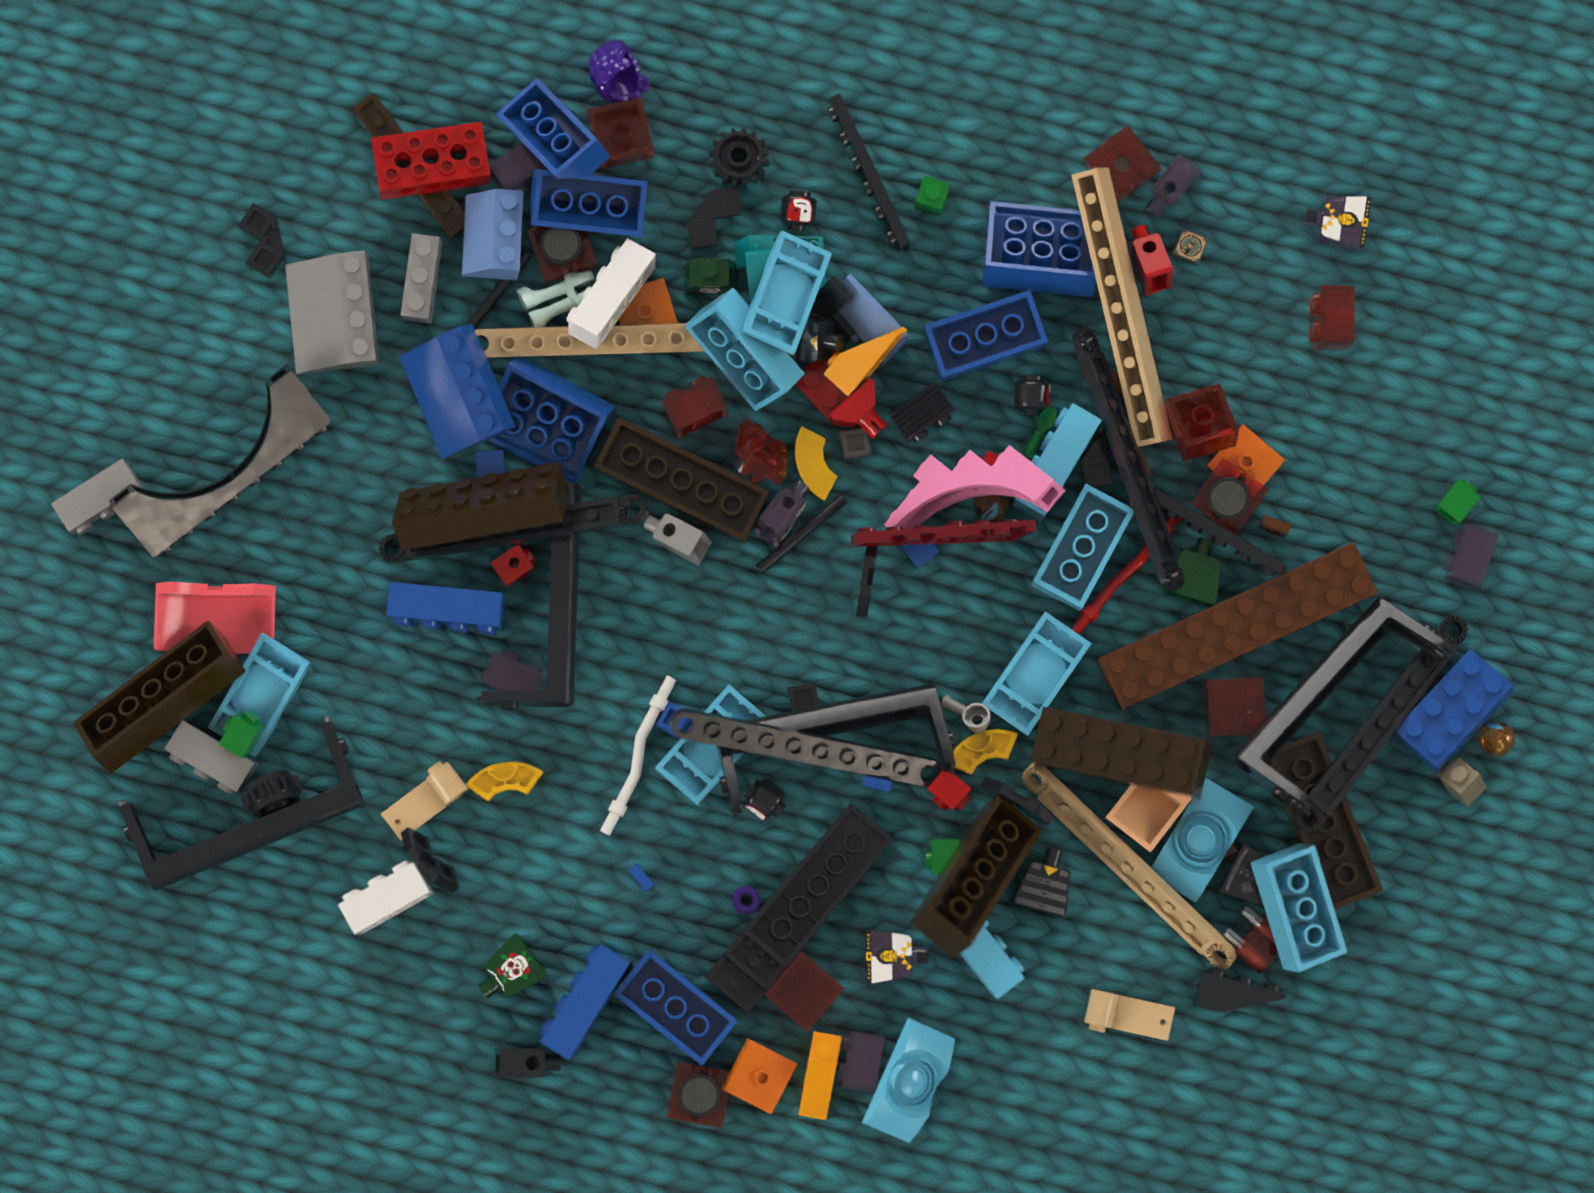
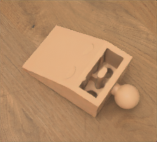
[1105,785,1192,852]

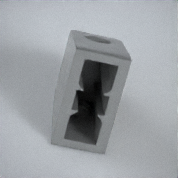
[644,513,712,566]

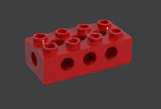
[371,122,491,200]

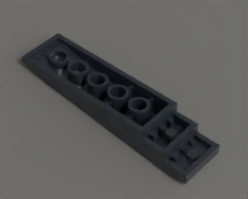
[704,803,894,1014]

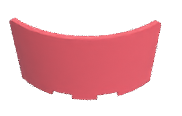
[154,582,276,654]

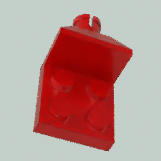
[795,350,888,440]

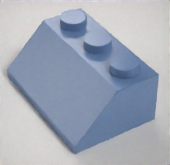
[462,189,523,280]
[839,273,908,366]

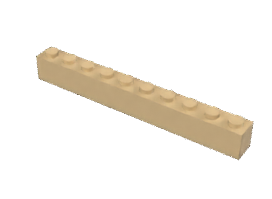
[1071,168,1172,447]

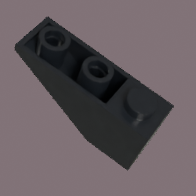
[1193,968,1287,1013]

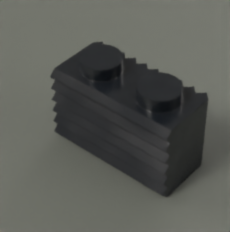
[888,382,954,444]

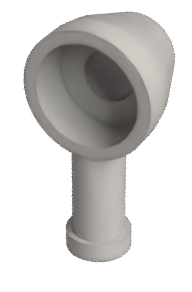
[941,695,991,733]

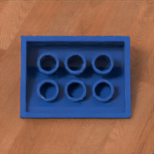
[982,201,1096,298]
[399,324,515,460]
[488,357,616,483]

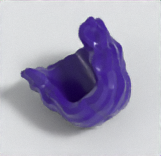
[588,39,650,104]

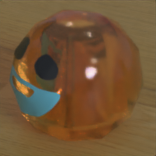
[973,495,1009,523]
[1480,721,1515,757]

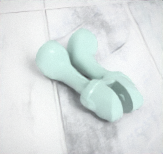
[517,271,595,327]

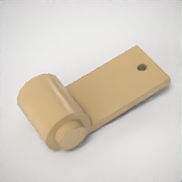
[380,761,469,841]
[1084,989,1175,1041]

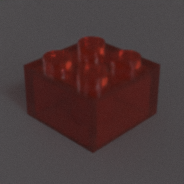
[587,98,655,170]
[1308,285,1355,351]
[662,376,728,439]
[1165,384,1239,461]
[1203,677,1266,739]
[764,951,844,1032]

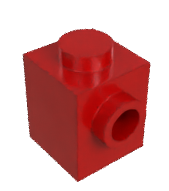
[490,544,536,588]
[927,771,972,811]

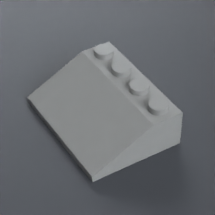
[285,250,380,375]

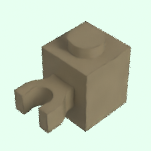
[1433,758,1487,807]

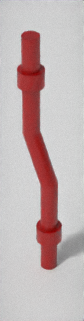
[1070,516,1182,635]

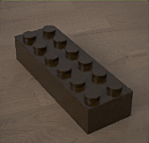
[594,417,770,545]
[392,463,570,551]
[73,620,246,774]
[1031,707,1213,799]
[1267,732,1383,910]
[910,794,1042,959]

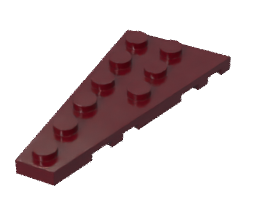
[851,519,1036,547]

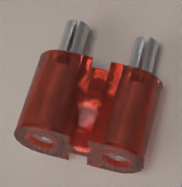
[1224,907,1278,974]

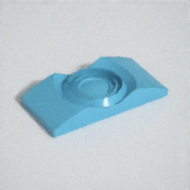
[742,231,832,355]
[982,612,1092,736]
[208,633,311,757]
[655,684,765,805]
[1151,778,1254,903]
[862,1018,955,1143]

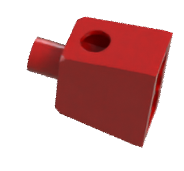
[1131,225,1173,296]

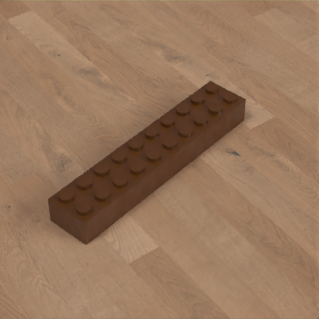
[1096,542,1378,711]

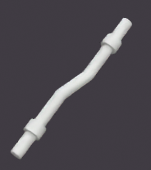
[600,676,676,836]

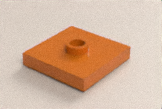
[619,278,678,325]
[1206,424,1285,499]
[721,1038,797,1114]

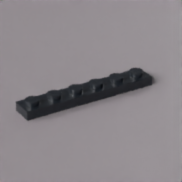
[827,93,910,252]
[1152,486,1288,576]

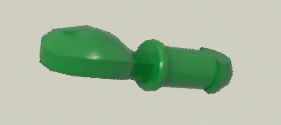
[1023,406,1057,460]

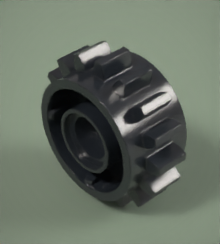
[709,128,769,189]
[240,770,303,817]

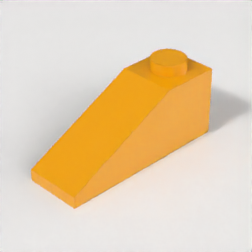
[824,327,907,396]
[798,1031,842,1120]

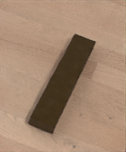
[352,93,465,240]

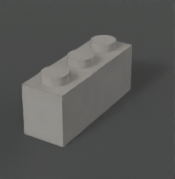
[401,233,443,325]
[51,459,143,535]
[165,720,258,795]

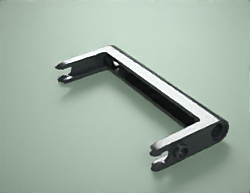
[476,482,581,711]
[1232,598,1452,816]
[716,683,956,818]
[118,716,365,891]

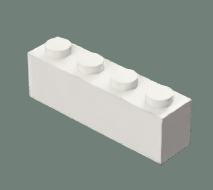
[567,238,656,349]

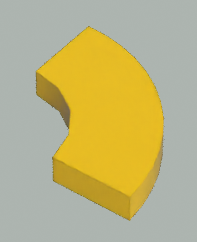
[795,426,838,502]
[953,729,1019,775]
[466,761,544,802]

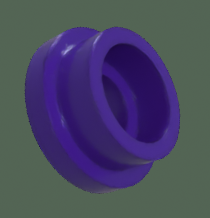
[732,886,761,914]

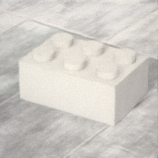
[338,860,435,935]

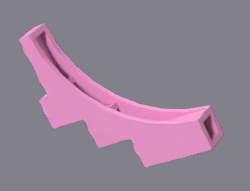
[884,445,1065,529]

